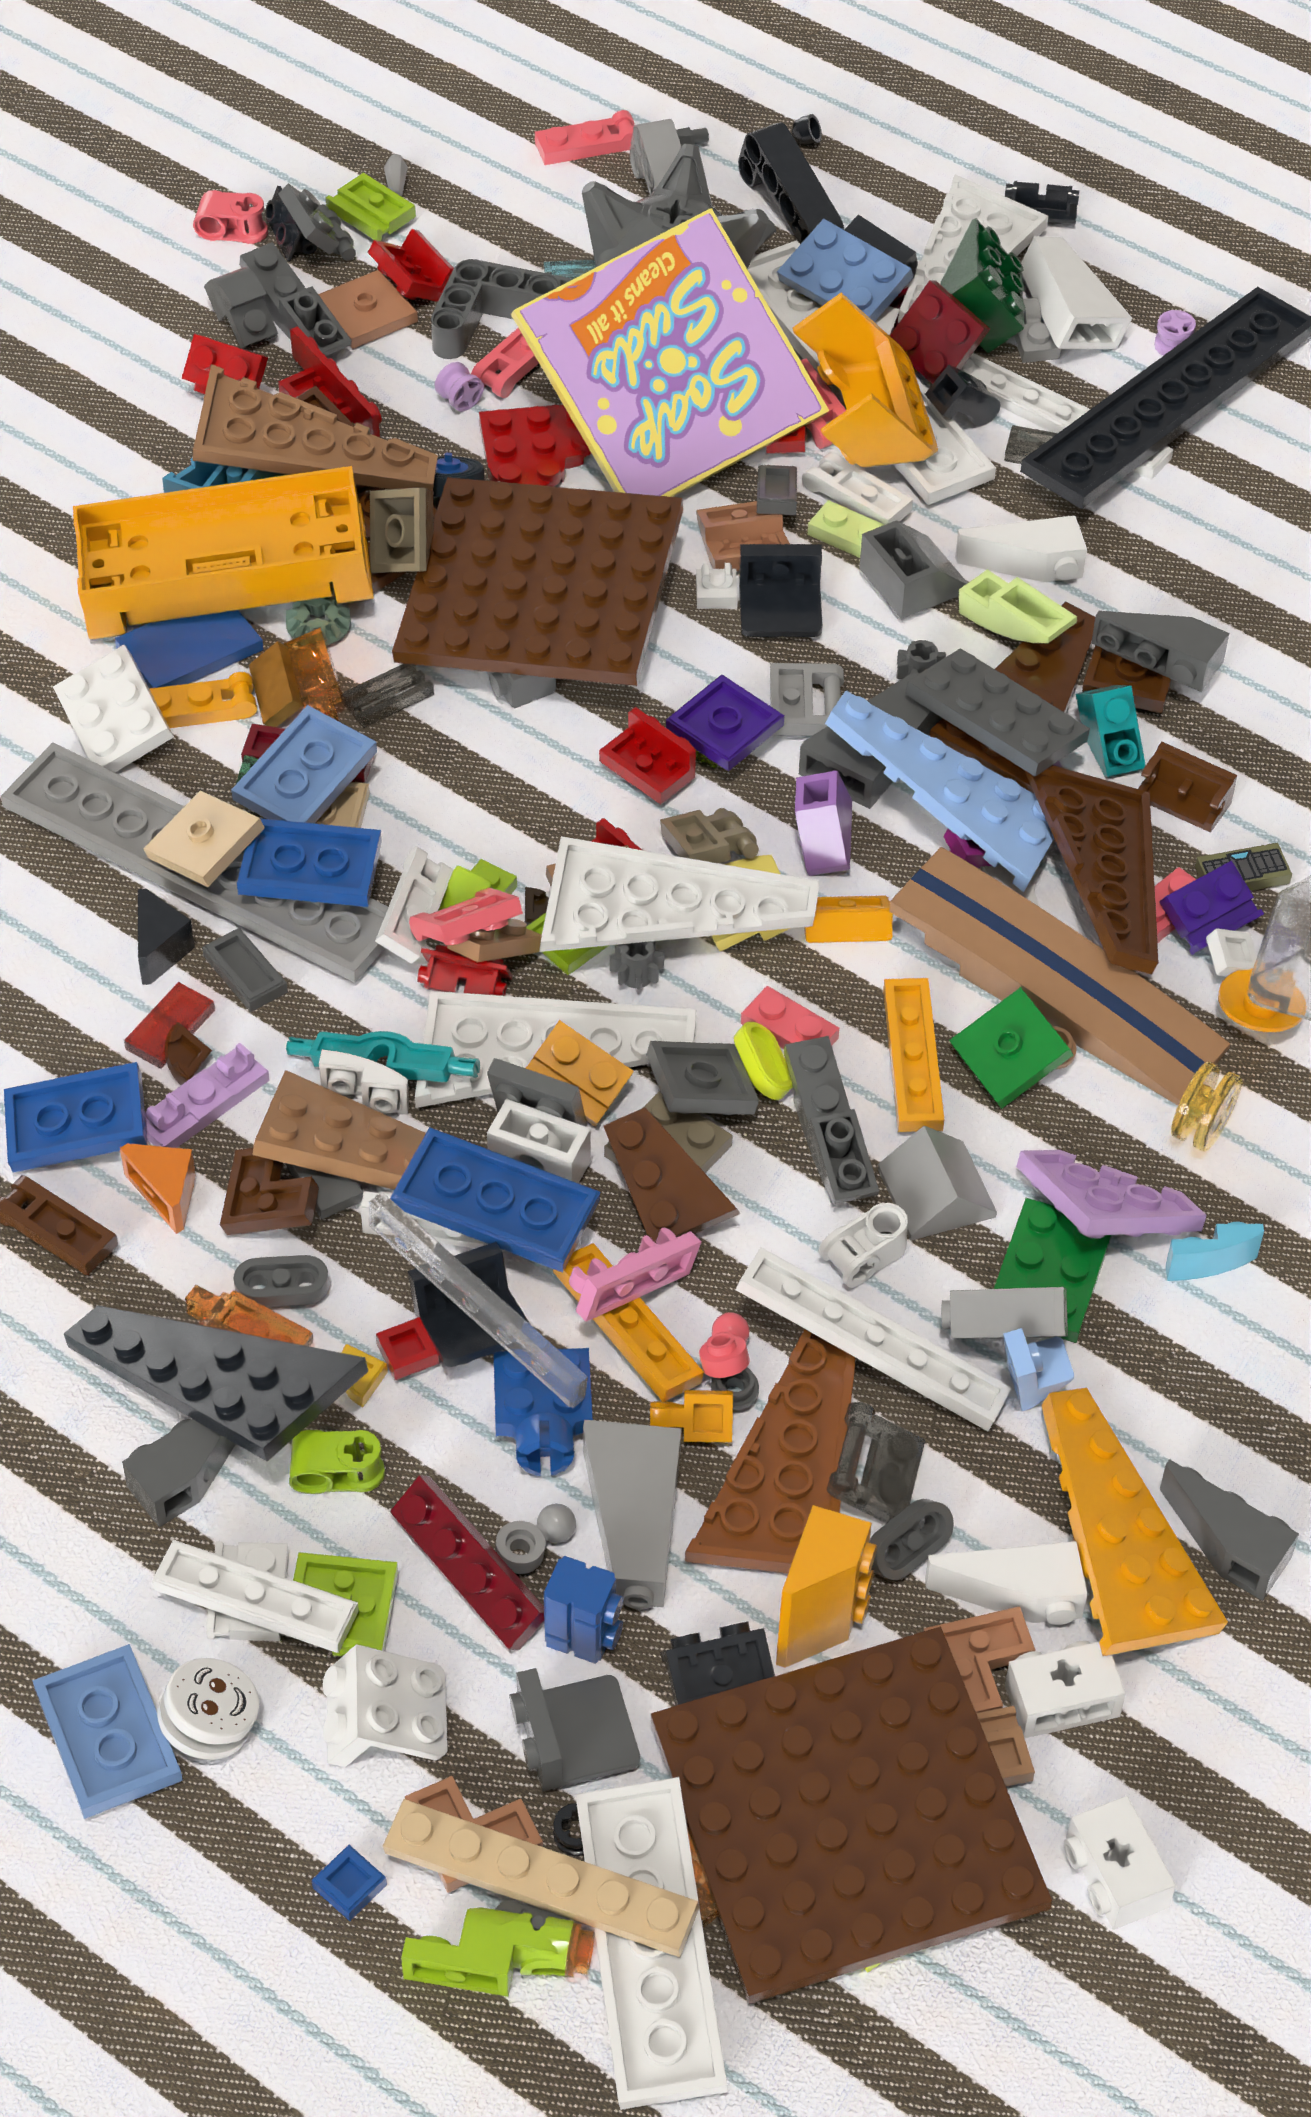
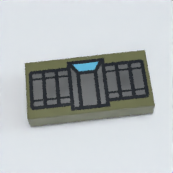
[1195,842,1292,891]

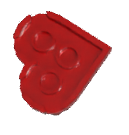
[479,405,592,487]

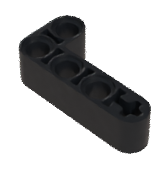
[738,122,844,244]

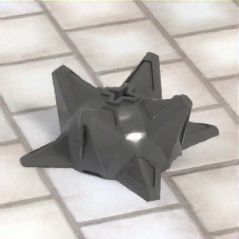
[582,143,776,269]

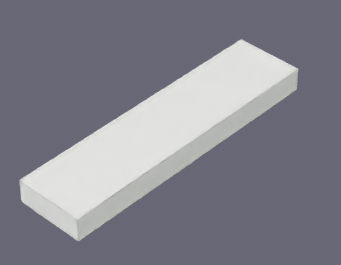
[152,1540,359,1653]

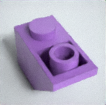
[795,771,852,876]

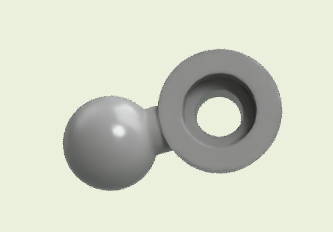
[495,1503,576,1574]

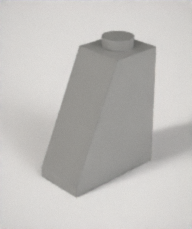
[941,1287,1068,1338]

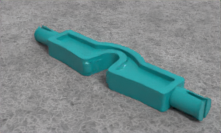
[286,1031,480,1082]

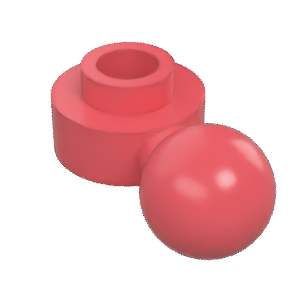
[699,1312,750,1378]

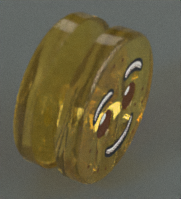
[1171,1061,1242,1152]

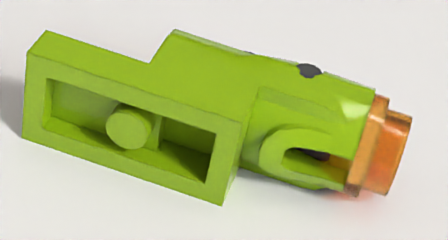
[401,1899,595,1997]

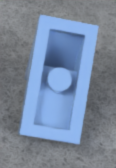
[1003,1328,1074,1411]

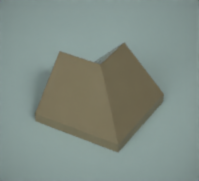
[370,488,434,573]

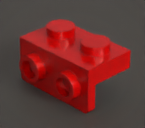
[367,229,454,302]
[181,334,268,394]
[599,707,696,805]

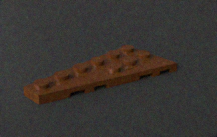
[1024,765,1159,975]

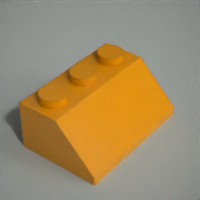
[776,1505,877,1668]

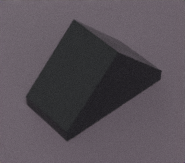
[138,889,195,985]

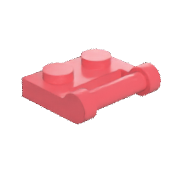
[409,888,523,945]

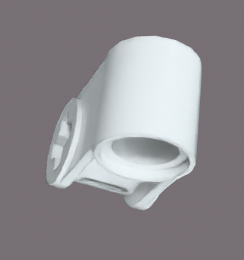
[818,1203,908,1288]

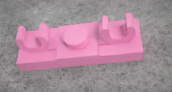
[569,1227,701,1322]

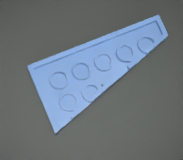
[825,691,1054,892]

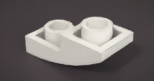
[319,1049,409,1115]

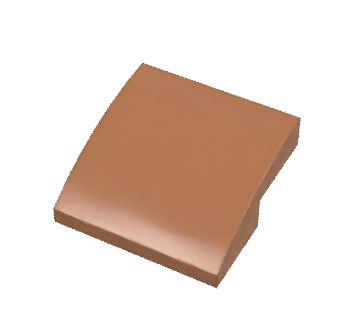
[696,501,790,571]

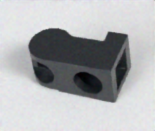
[924,365,1001,426]

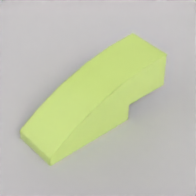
[959,569,1077,643]

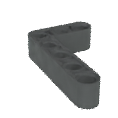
[431,259,573,359]

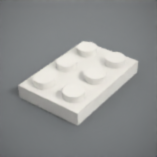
[53,645,174,772]

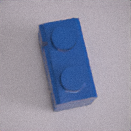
[544,1556,624,1664]

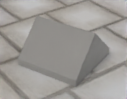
[878,1126,997,1241]

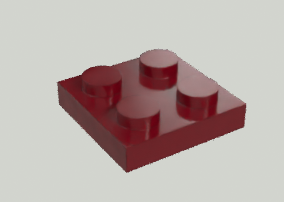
[890,280,990,384]

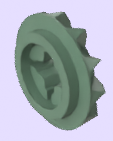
[286,597,351,646]

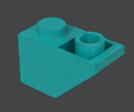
[1076,685,1146,777]

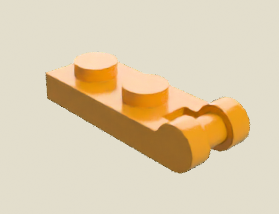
[149,672,257,728]

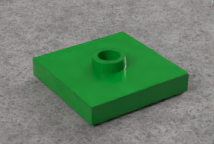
[949,987,1074,1109]

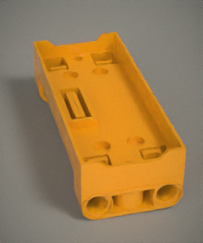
[73,466,374,640]

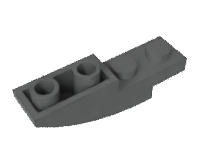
[239,242,352,356]
[783,1036,879,1204]

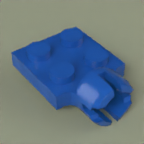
[493,1348,593,1476]

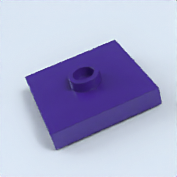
[666,674,785,772]

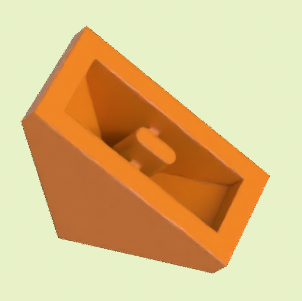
[120,1143,196,1234]

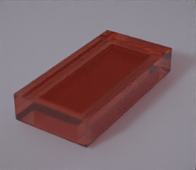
[124,982,215,1069]

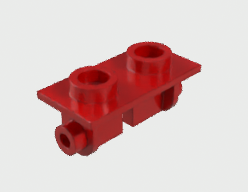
[417,945,513,996]

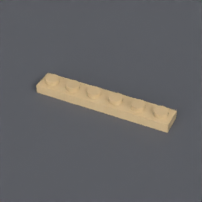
[383,1799,699,1957]

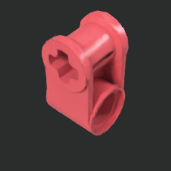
[193,190,268,244]

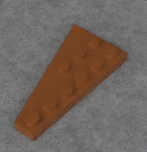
[685,1329,856,1573]

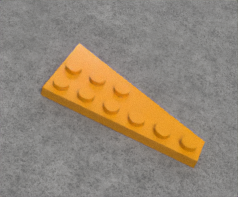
[1041,1388,1228,1656]

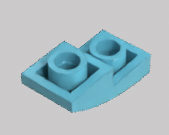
[1165,1222,1264,1281]

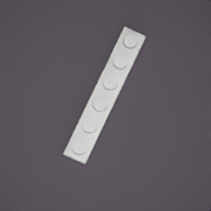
[736,1247,1012,1431]

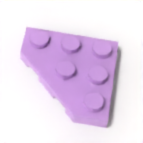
[1016,1150,1207,1238]

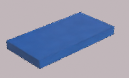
[390,1127,600,1273]

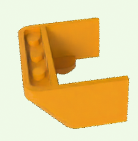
[792,292,938,467]

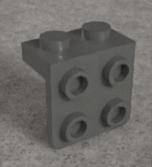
[509,1668,640,1792]

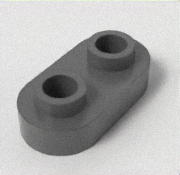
[233,1255,329,1307]
[869,1499,954,1580]

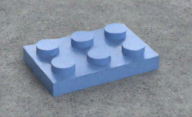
[777,218,913,322]
[231,705,377,824]
[32,1644,183,1819]

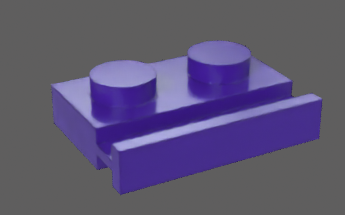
[1159,860,1264,955]

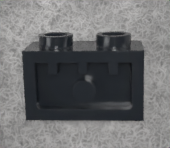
[660,1621,775,1706]

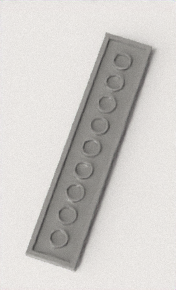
[1,742,388,983]

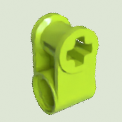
[289,1430,385,1494]

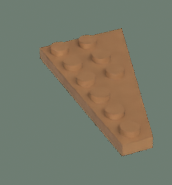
[252,1070,426,1190]

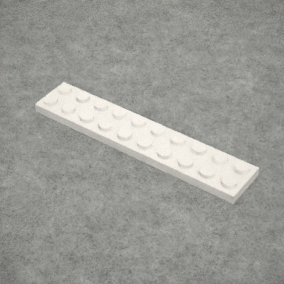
[747,240,996,505]

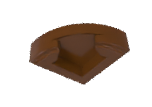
[164,1022,212,1085]

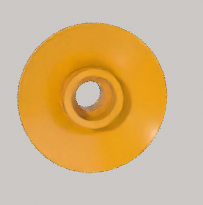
[1218,968,1307,1032]

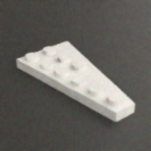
[898,174,1049,323]
[539,836,820,952]
[415,991,697,1108]

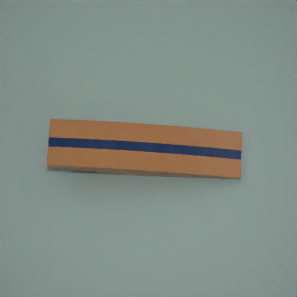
[889,847,1230,1107]

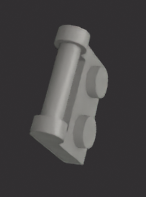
[770,663,844,736]

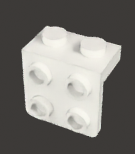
[323,1644,447,1767]

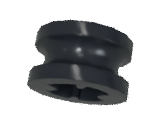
[553,1803,584,1857]

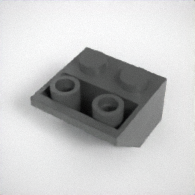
[859,520,968,619]

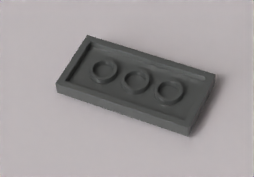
[905,648,1090,776]

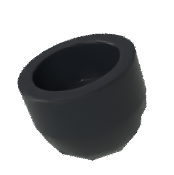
[791,114,822,145]

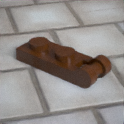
[0,1175,118,1276]

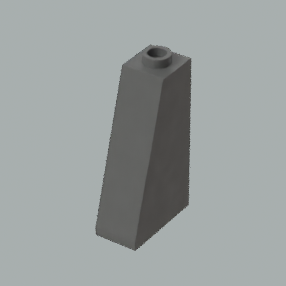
[798,671,942,809]

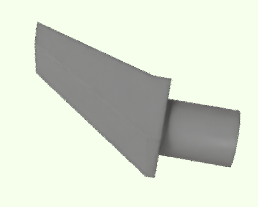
[384,154,408,197]

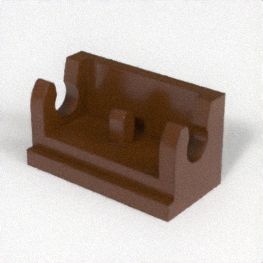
[1138,741,1237,833]

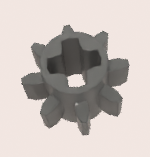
[896,640,946,679]
[609,941,664,990]

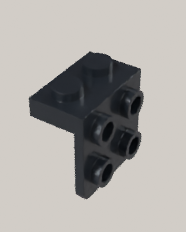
[739,544,823,637]
[407,1242,533,1367]

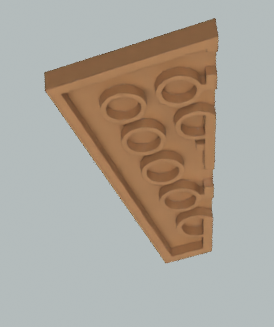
[193,364,438,491]

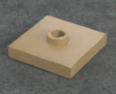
[143,791,265,887]

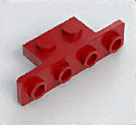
[278,326,382,438]

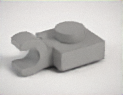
[1014,298,1061,363]

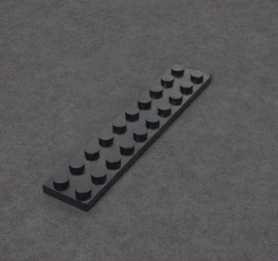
[1020,286,1311,509]

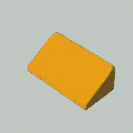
[804,895,893,943]

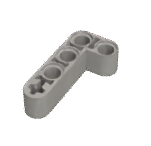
[630,119,681,196]

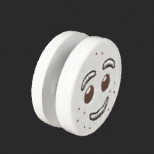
[157,1658,260,1760]

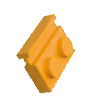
[526,1020,634,1127]

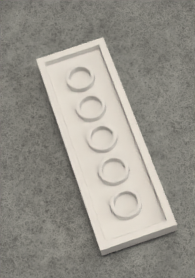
[575,1777,728,2110]

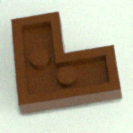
[220,1148,319,1236]

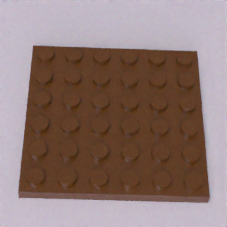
[392,477,684,686]
[650,1626,1052,2004]

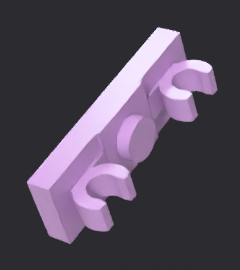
[145,1043,270,1148]

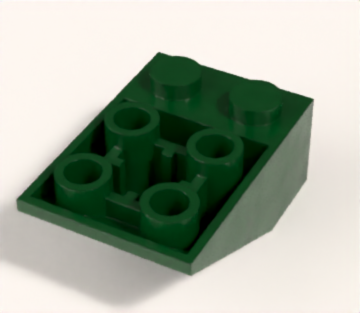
[941,218,1025,353]

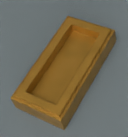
[249,641,303,727]

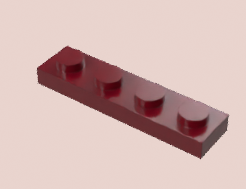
[390,1475,544,1650]

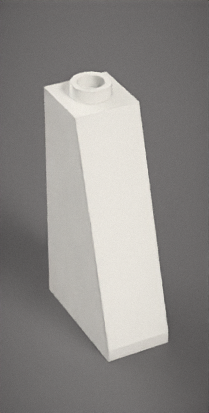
[1021,236,1132,349]

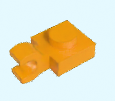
[650,1390,733,1442]

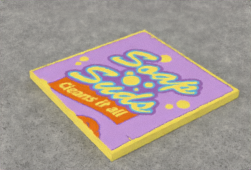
[511,208,829,497]

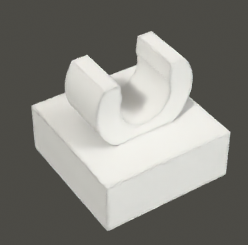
[696,563,738,609]

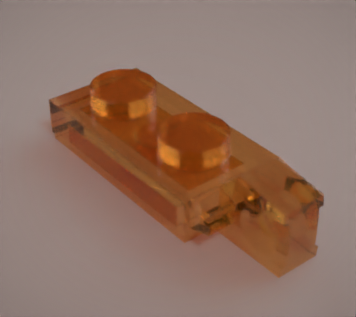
[283,628,343,722]
[185,1284,313,1347]

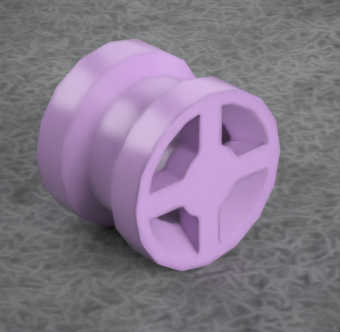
[1154,310,1196,356]
[435,362,484,411]

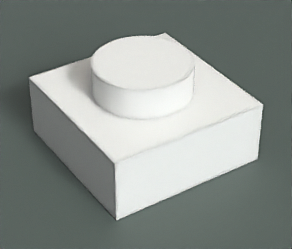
[1206,928,1261,976]

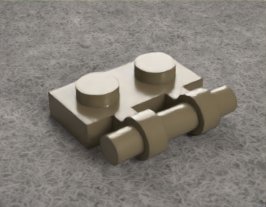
[660,808,759,863]

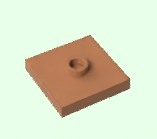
[318,270,418,349]

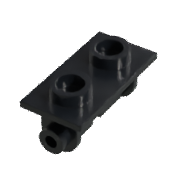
[1005,180,1080,224]
[265,185,317,262]

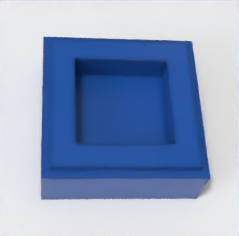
[312,1844,387,1921]

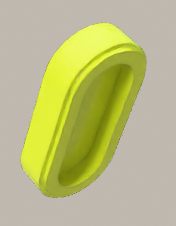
[734,1022,793,1100]

